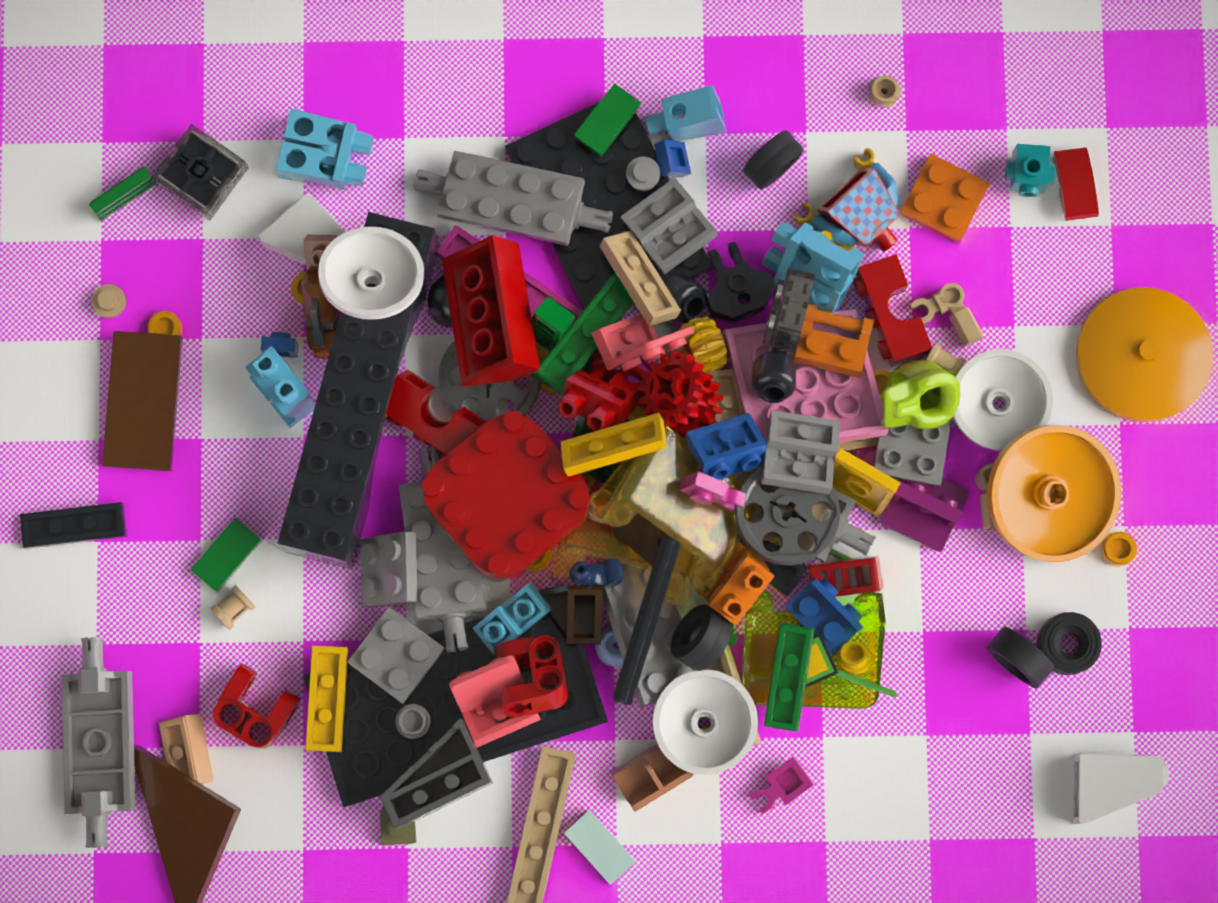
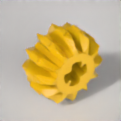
[679,316,728,372]

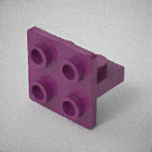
[880,478,969,552]

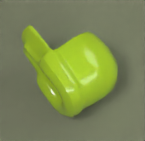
[881,360,961,430]

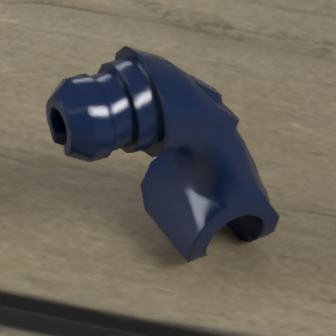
[569,559,624,587]

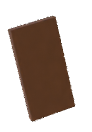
[102,331,183,472]

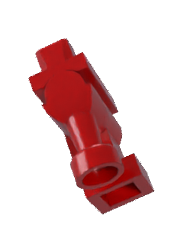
[559,354,650,431]

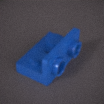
[685,413,767,480]
[784,577,863,656]

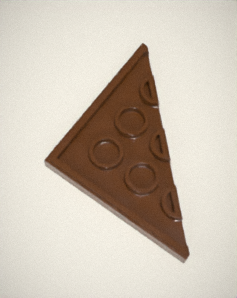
[134,745,241,903]

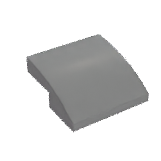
[621,178,718,275]
[761,410,840,495]

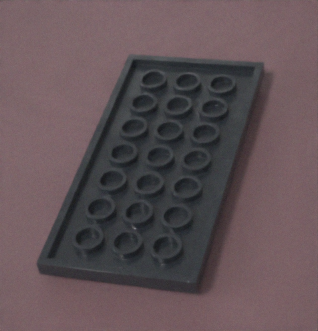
[303,614,608,808]

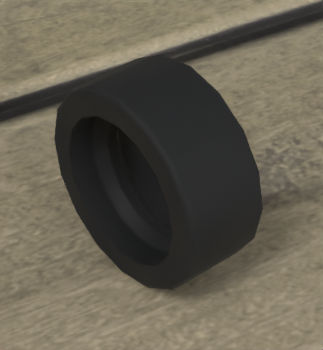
[986,626,1055,689]

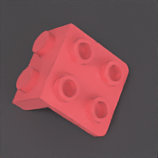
[592,314,694,372]
[449,656,541,748]

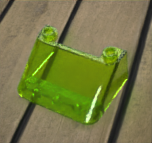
[741,590,886,709]

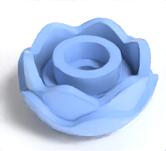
[595,625,623,667]

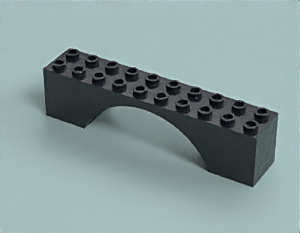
[277,212,440,570]

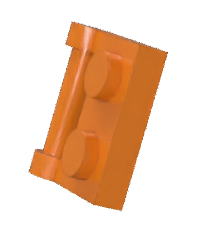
[794,304,874,378]

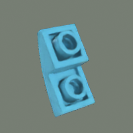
[473,582,552,655]

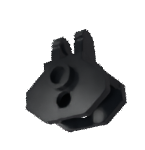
[707,241,776,324]

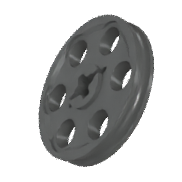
[438,341,541,422]
[735,466,840,565]

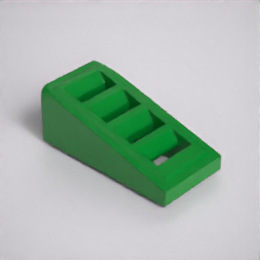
[532,297,575,352]

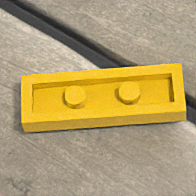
[561,413,667,477]
[305,645,348,753]

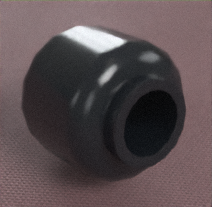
[664,274,708,324]
[751,351,796,403]

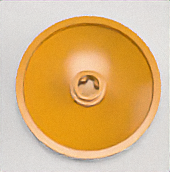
[1076,287,1213,422]
[987,425,1121,562]

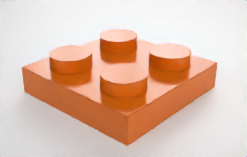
[899,153,990,244]

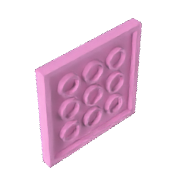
[724,309,889,443]

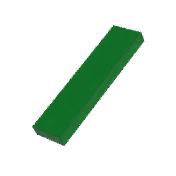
[534,272,634,396]

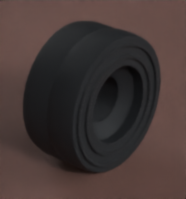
[743,130,804,190]
[670,604,732,671]
[1037,612,1102,675]

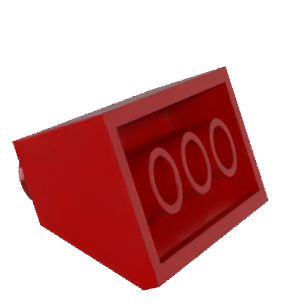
[442,235,540,386]

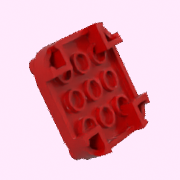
[422,411,590,580]

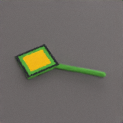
[806,633,898,698]

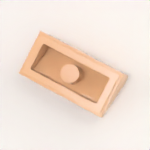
[159,714,213,784]

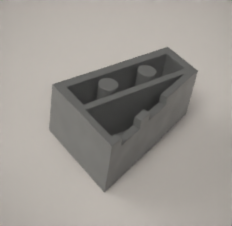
[380,718,494,830]

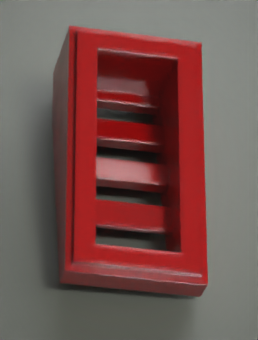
[808,555,883,597]

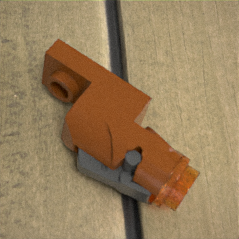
[302,234,341,359]

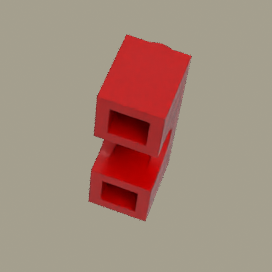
[853,254,933,367]
[386,369,487,457]

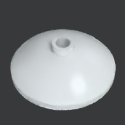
[318,227,424,319]
[953,349,1053,451]
[653,670,758,775]

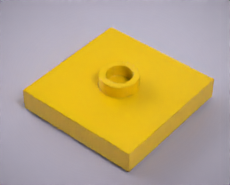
[832,448,901,517]

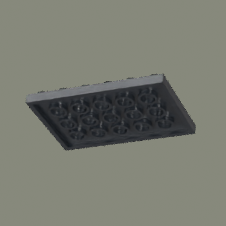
[504,102,712,311]

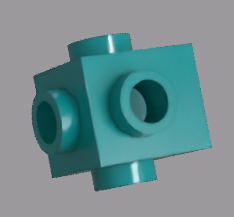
[1005,143,1055,197]

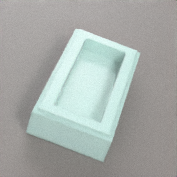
[564,810,636,885]

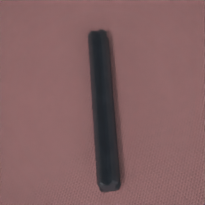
[613,536,681,705]

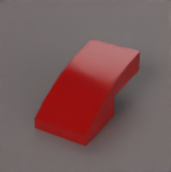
[1053,147,1099,221]

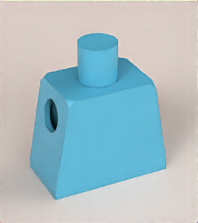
[646,85,727,141]

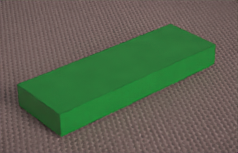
[764,623,815,732]

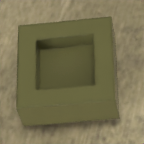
[380,810,417,845]

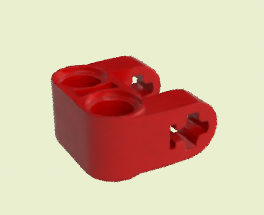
[494,635,568,717]
[213,663,301,749]

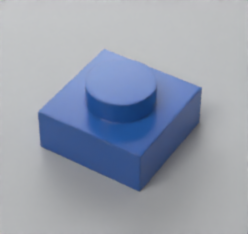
[654,140,692,178]
[260,332,299,358]

